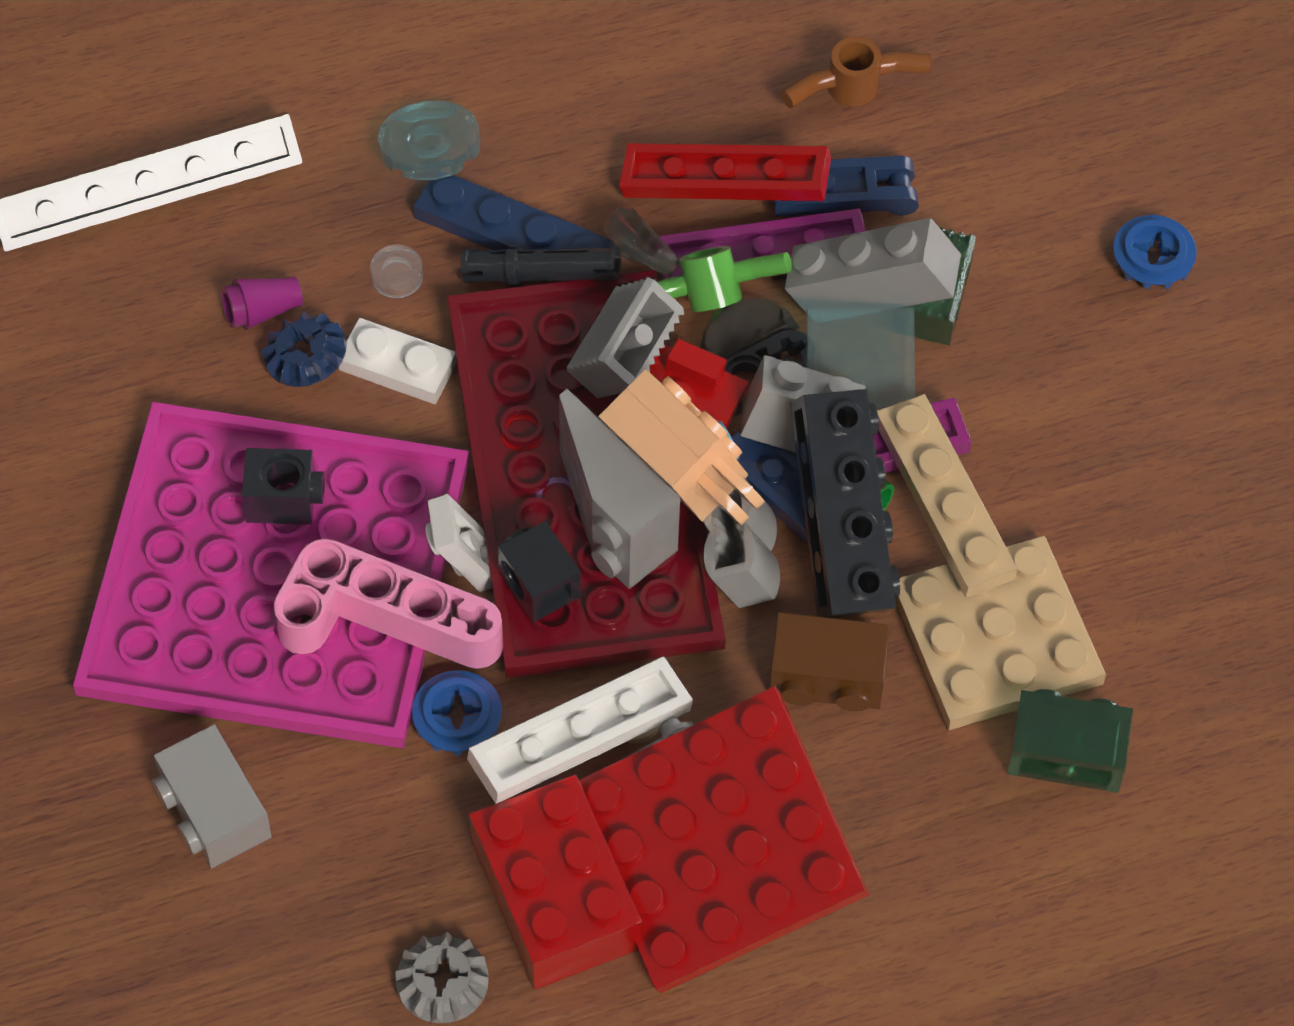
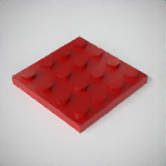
[579,686,870,993]

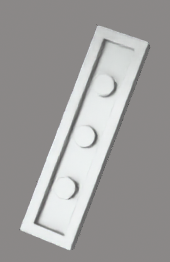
[467,656,693,804]

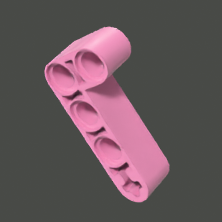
[274,539,503,669]

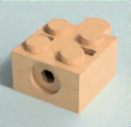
[599,369,765,526]

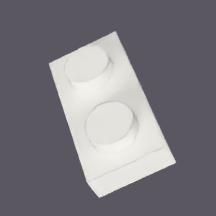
[339,318,457,405]
[425,494,492,592]

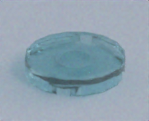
[377,101,481,180]

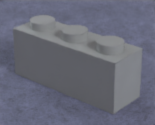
[785,218,961,324]

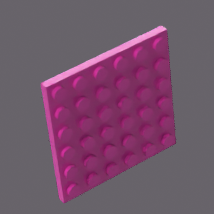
[73,402,469,749]

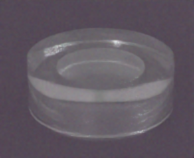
[370,245,423,298]

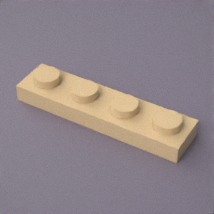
[877,394,1018,598]

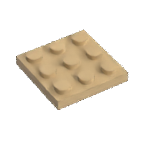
[895,536,1106,731]

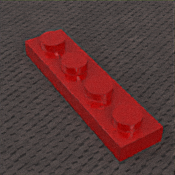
[619,143,831,201]

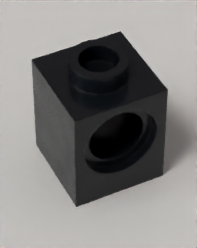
[242,448,325,525]
[498,521,581,623]

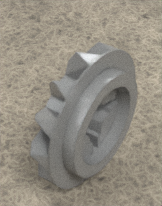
[395,931,489,1024]

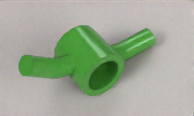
[657,246,792,312]

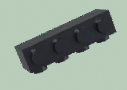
[790,389,900,618]

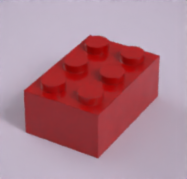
[469,774,642,990]

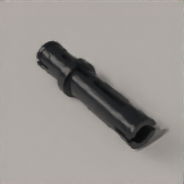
[461,244,621,286]

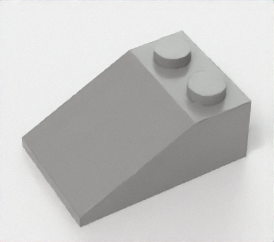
[559,389,680,589]

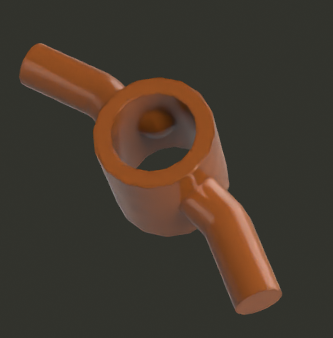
[780,36,931,108]

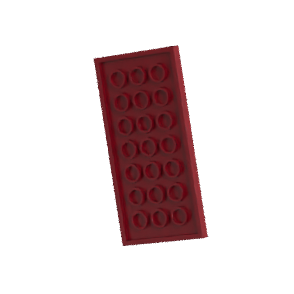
[447,270,726,678]

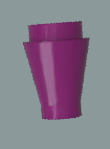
[221,276,303,330]

